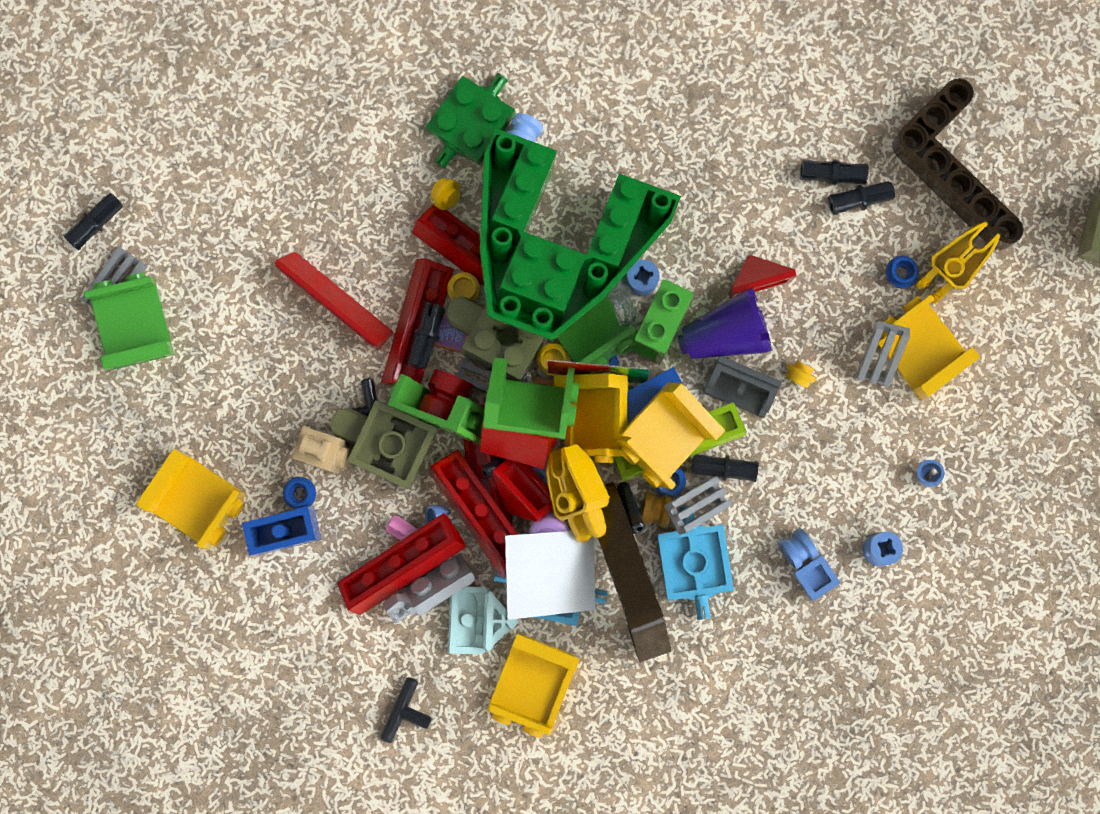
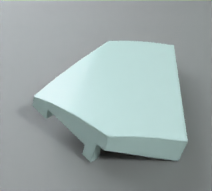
[447,586,519,654]

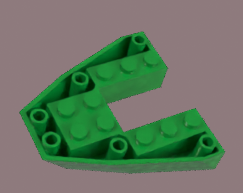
[480,128,681,341]

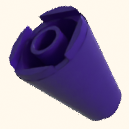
[677,288,773,359]

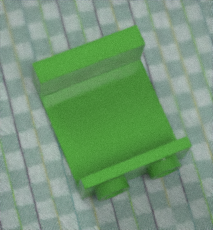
[84,273,174,371]
[630,279,694,365]
[556,296,637,365]
[483,357,580,439]
[387,374,485,445]

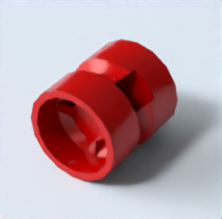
[418,369,474,420]

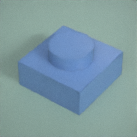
[793,555,841,601]

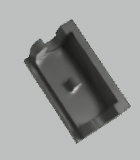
[703,356,782,418]

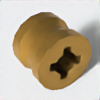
[641,492,673,529]

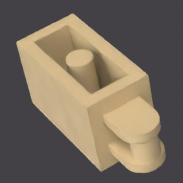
[292,426,352,475]

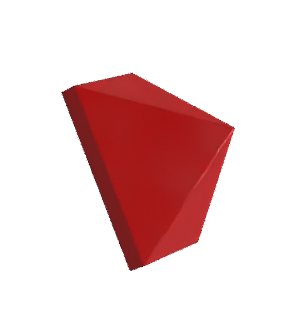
[728,255,797,299]
[492,459,553,522]

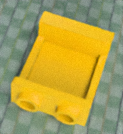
[554,373,628,463]
[487,632,580,738]

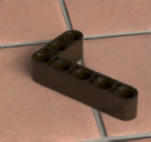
[892,78,1024,250]
[598,482,671,663]

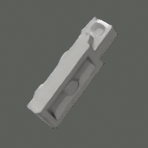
[383,553,476,624]

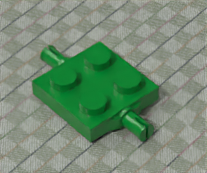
[425,73,516,169]

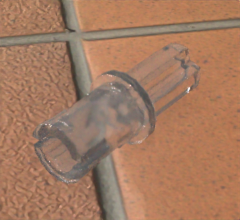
[606,277,636,326]

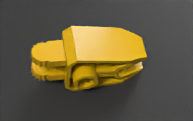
[915,221,1000,304]
[546,444,609,543]

